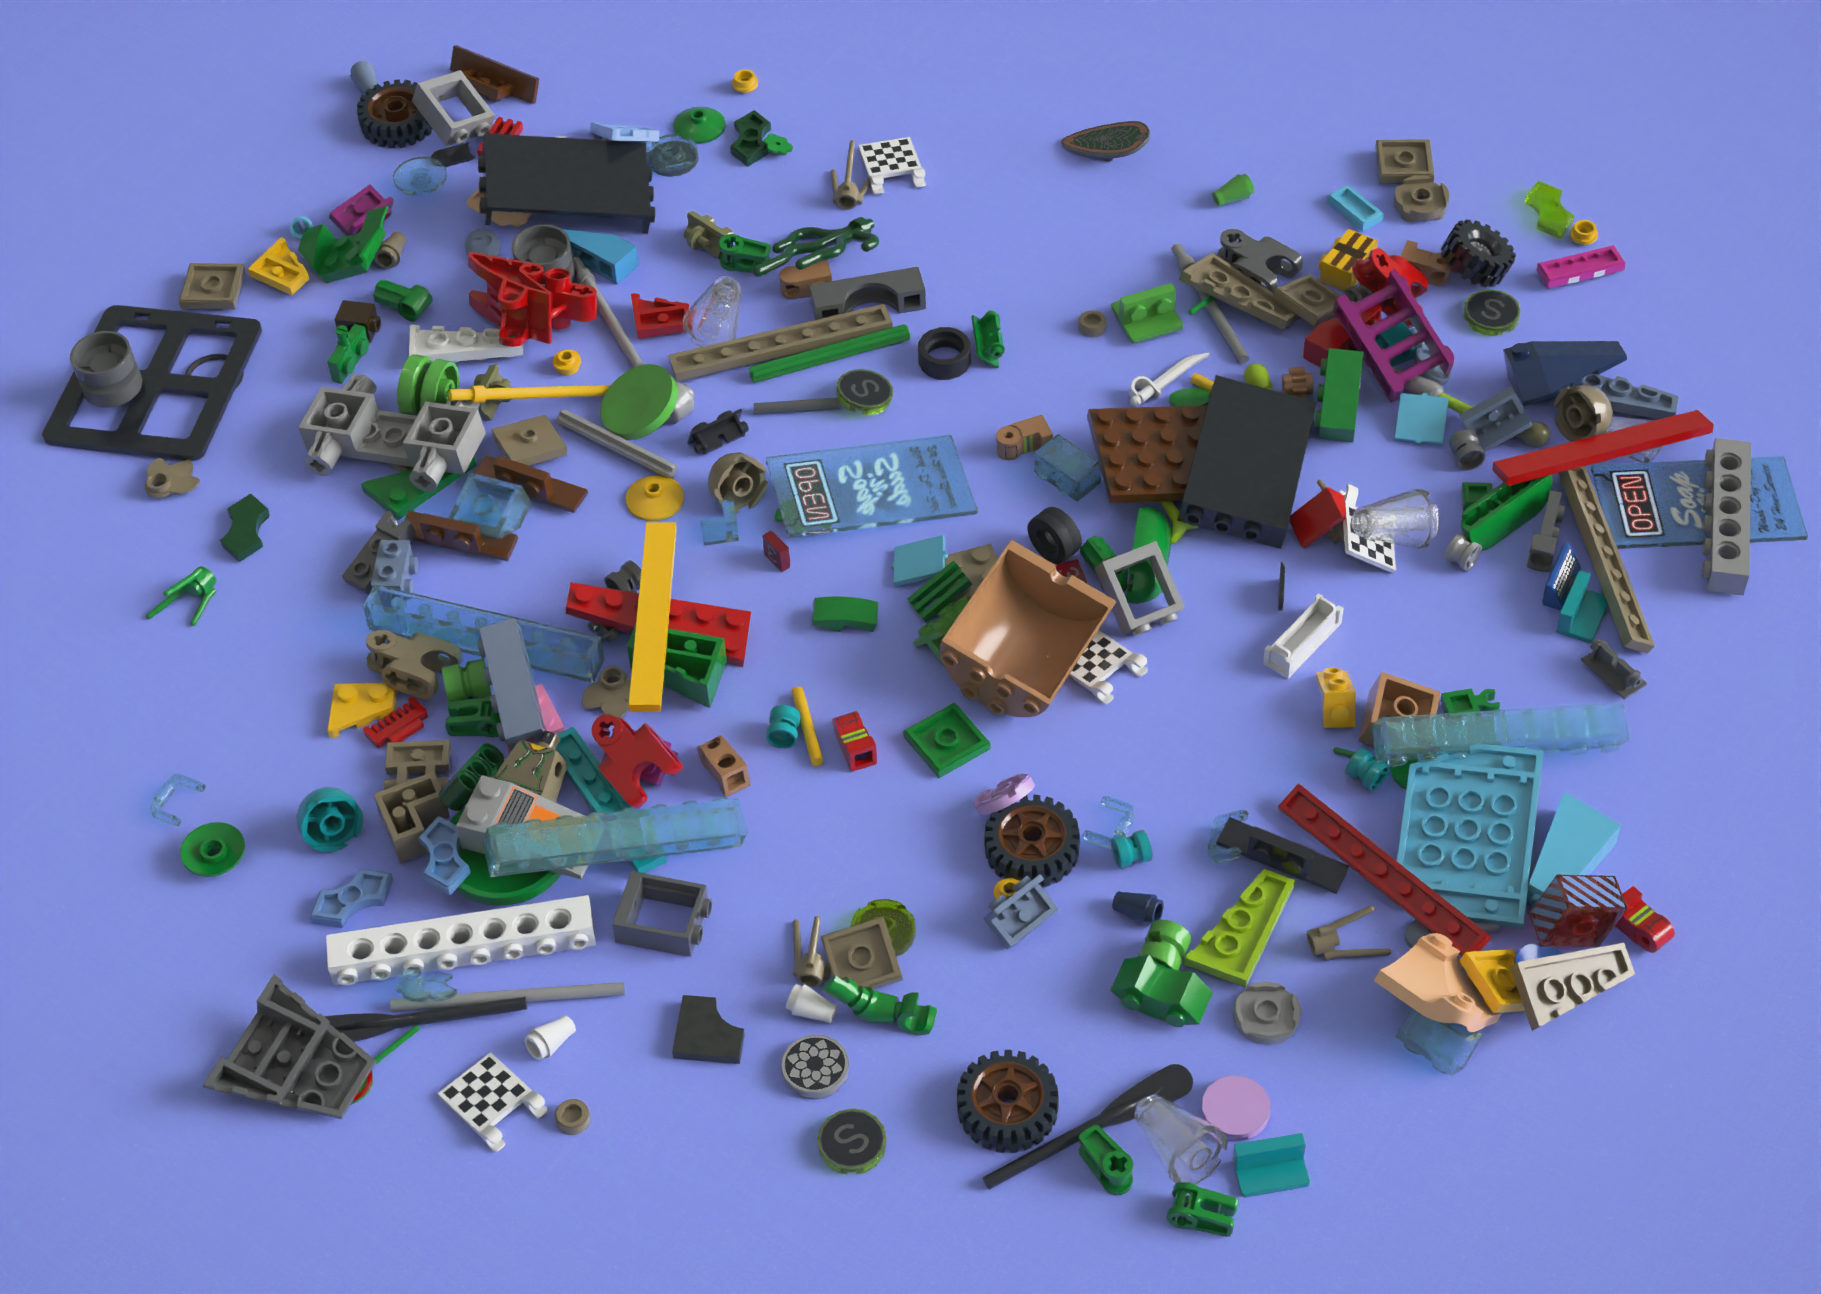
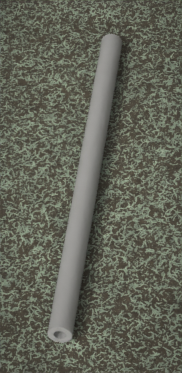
[390,982,625,1012]

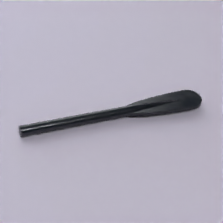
[324,996,527,1042]
[983,1064,1193,1190]

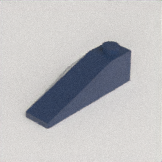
[1503,341,1627,406]

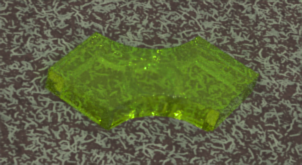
[1525,181,1575,239]

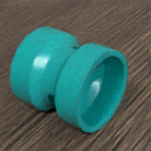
[766,705,801,749]
[1345,748,1390,792]
[1111,829,1153,869]

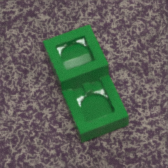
[812,596,878,632]

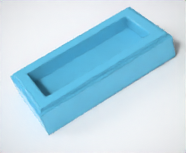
[1326,184,1384,232]

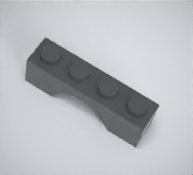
[810,267,926,320]

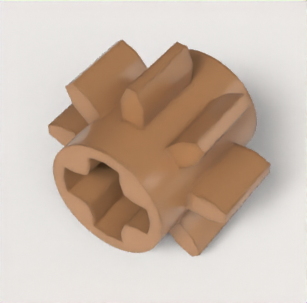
[1282,367,1314,399]

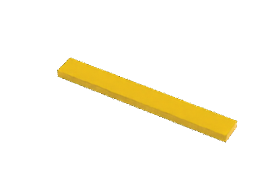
[629,522,677,712]

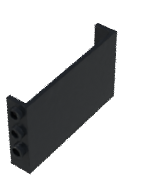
[478,133,655,234]
[1177,375,1317,549]

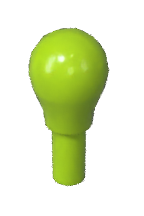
[1243,363,1274,391]

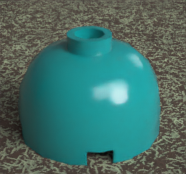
[296,787,363,853]

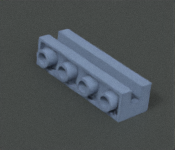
[477,618,546,750]

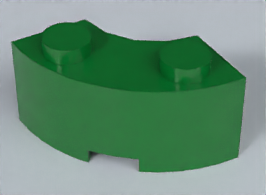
[1110,955,1213,1027]

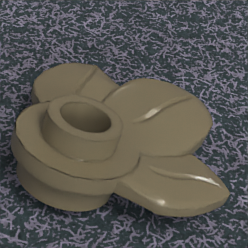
[145,458,200,498]
[582,666,631,718]

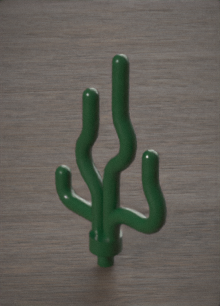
[752,217,880,277]

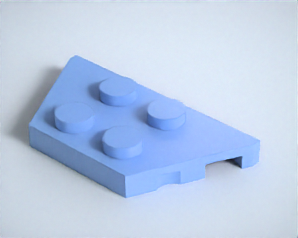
[590,122,659,146]

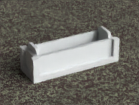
[1263,593,1344,679]

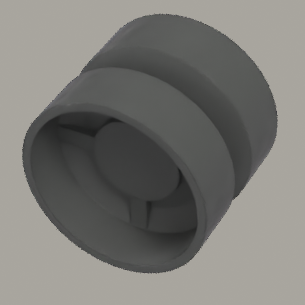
[512,225,575,287]
[70,331,142,408]

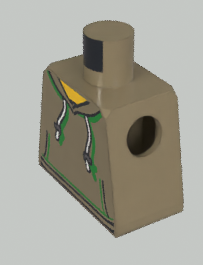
[493,731,567,803]

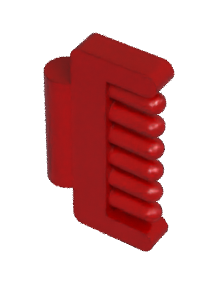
[363,697,428,748]

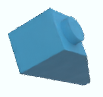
[562,229,639,285]

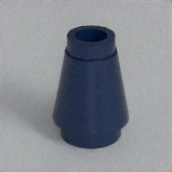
[1112,891,1164,926]

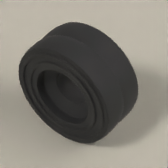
[1027,507,1082,564]

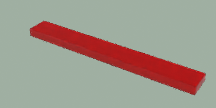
[1492,410,1714,486]
[1277,783,1491,957]

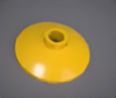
[625,475,684,521]

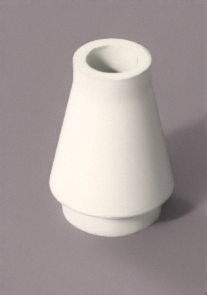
[785,984,838,1024]
[524,1015,576,1060]

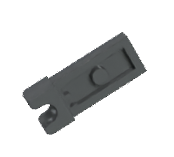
[1527,490,1565,572]
[342,511,416,594]

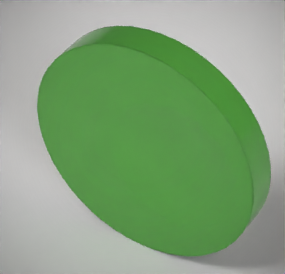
[600,364,678,440]

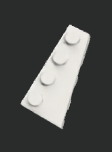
[409,325,523,363]

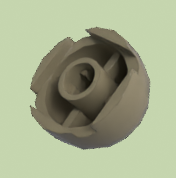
[1554,384,1613,442]
[708,452,768,513]

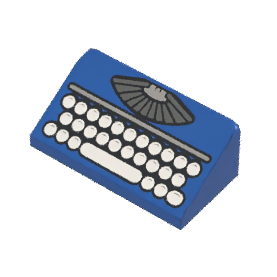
[1542,543,1581,611]

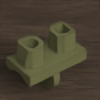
[683,211,734,258]
[474,364,512,421]

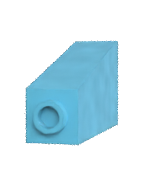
[1526,792,1621,919]

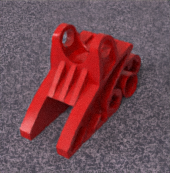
[468,252,597,347]

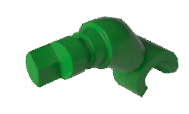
[821,976,937,1035]

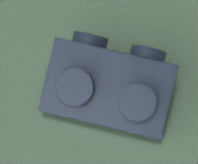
[1459,386,1533,453]
[371,540,418,609]
[983,874,1059,950]

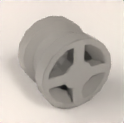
[1444,533,1482,571]

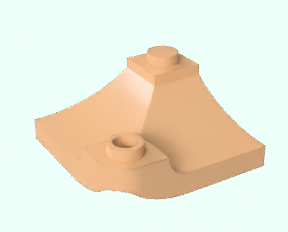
[1374,933,1502,1033]

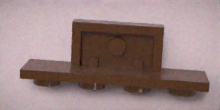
[450,45,540,104]
[472,455,588,513]
[404,510,518,561]

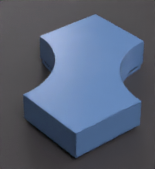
[418,816,470,895]
[310,869,393,928]

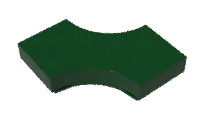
[730,110,771,167]
[220,493,270,562]

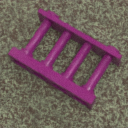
[1333,269,1454,403]

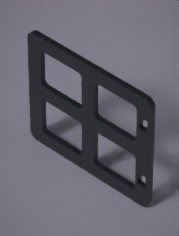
[42,305,262,461]

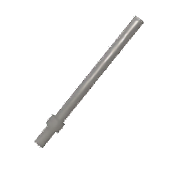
[1171,243,1249,364]
[572,257,644,368]

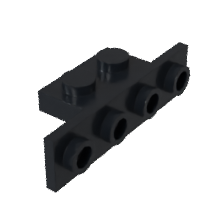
[1216,817,1349,894]

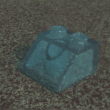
[449,472,532,539]

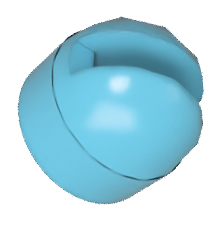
[290,216,313,239]

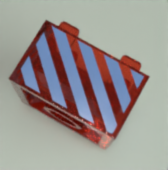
[1529,874,1628,947]

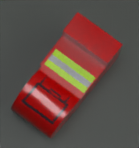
[832,711,877,772]
[1610,886,1675,953]

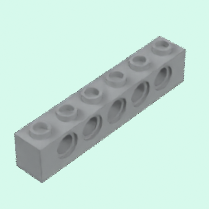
[1701,438,1751,595]

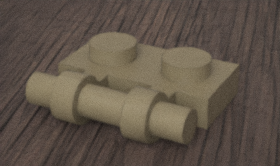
[384,740,452,790]

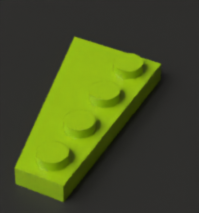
[1184,869,1295,988]

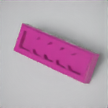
[1536,245,1626,289]

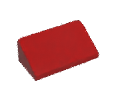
[1289,487,1345,548]

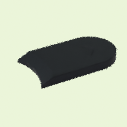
[431,142,475,168]
[1278,562,1285,611]

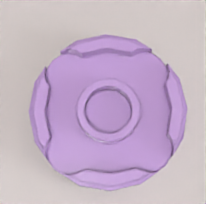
[973,773,1035,815]
[1202,1075,1270,1141]

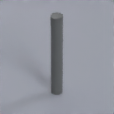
[754,397,840,414]

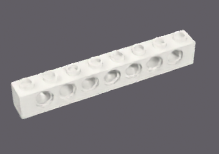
[326,895,596,986]

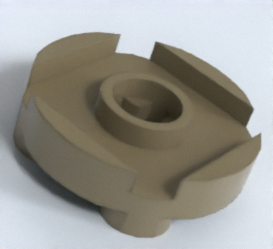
[1394,176,1449,222]

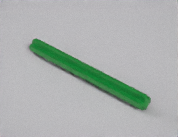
[749,324,910,383]

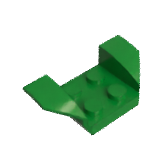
[298,206,389,283]

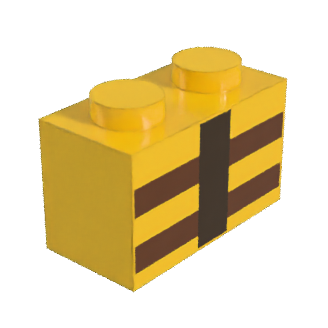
[1318,229,1378,292]

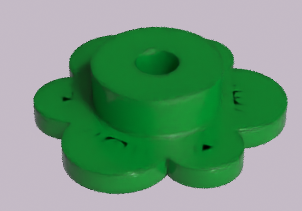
[763,133,793,155]

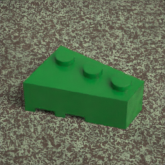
[1314,348,1363,442]
[627,623,727,708]

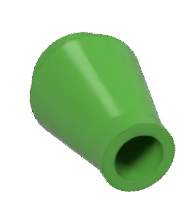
[1212,173,1254,207]

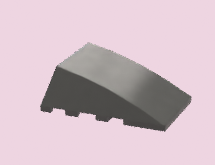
[203,974,376,1119]

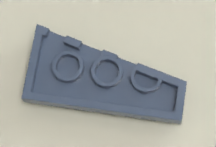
[1560,373,1679,420]

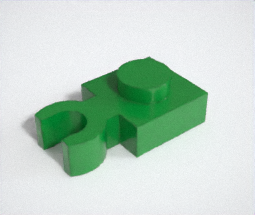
[1440,688,1500,724]

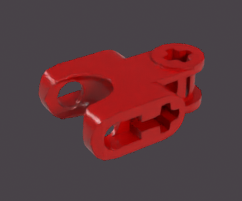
[1352,248,1428,328]
[591,714,683,809]

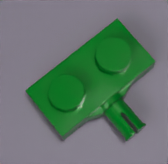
[327,324,369,384]

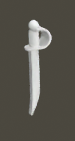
[1129,353,1209,407]

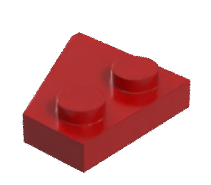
[631,293,693,339]

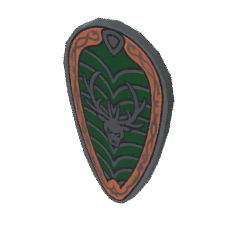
[1061,121,1151,162]

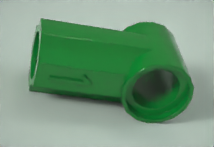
[373,280,433,322]
[1080,535,1128,592]

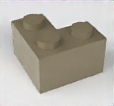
[373,772,450,863]

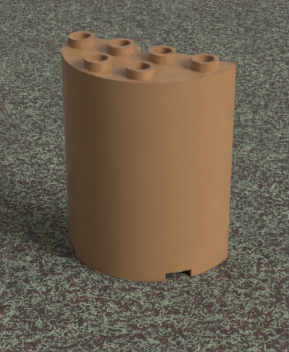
[940,539,1117,717]

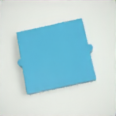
[1395,393,1449,446]
[891,535,948,587]

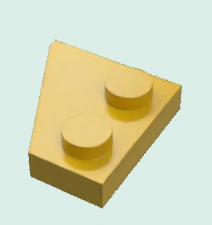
[248,237,309,296]
[328,683,397,738]

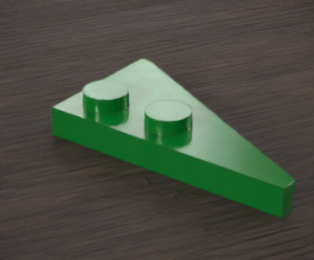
[361,457,477,520]

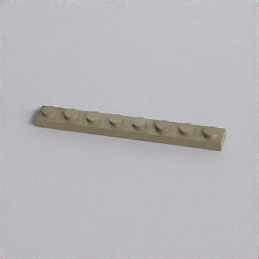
[668,304,893,382]
[1559,466,1655,653]

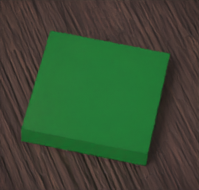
[903,702,990,778]

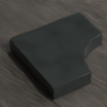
[672,995,745,1064]

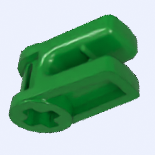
[719,234,771,275]
[445,696,501,738]
[1079,1125,1133,1195]
[1166,1182,1239,1237]

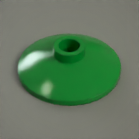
[673,107,725,144]
[180,822,245,877]

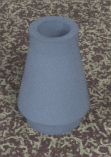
[350,61,378,95]

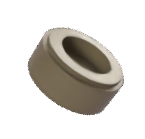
[1078,311,1106,337]
[555,1099,590,1135]

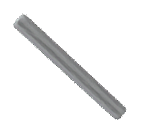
[557,409,678,478]

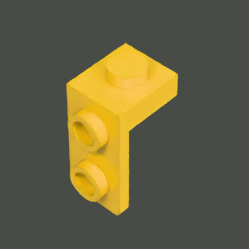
[1316,668,1356,728]

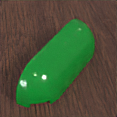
[1461,475,1553,550]
[1126,506,1172,604]

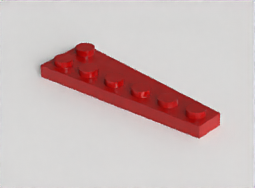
[565,582,751,667]

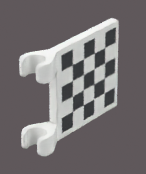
[858,137,926,194]
[1338,484,1396,573]
[1047,630,1148,705]
[438,1052,548,1152]

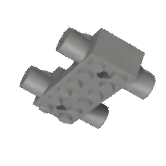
[298,373,486,492]

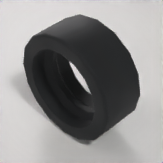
[918,327,971,380]

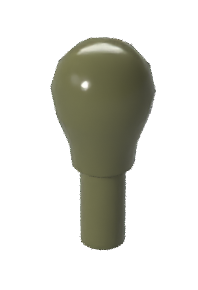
[1515,421,1550,447]

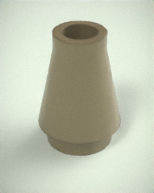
[374,232,406,269]

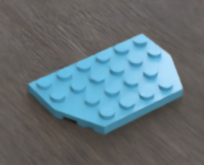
[1397,743,1543,929]

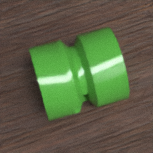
[441,658,492,702]
[1137,919,1191,970]

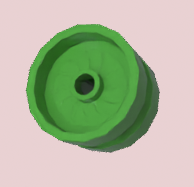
[397,354,459,416]

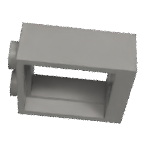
[412,70,495,146]
[1095,541,1185,636]

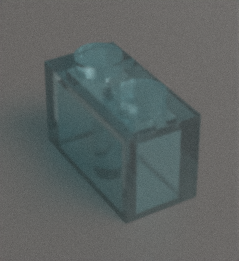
[1034,434,1101,502]
[1395,1008,1483,1076]

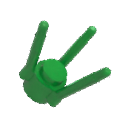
[146,566,216,626]

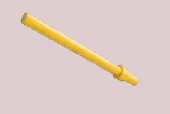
[448,385,611,403]

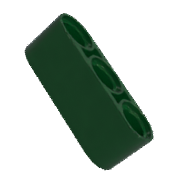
[439,743,505,811]

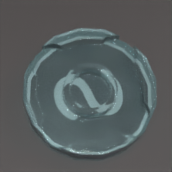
[646,134,699,177]

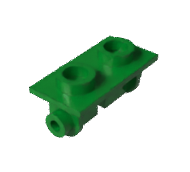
[971,310,1005,368]

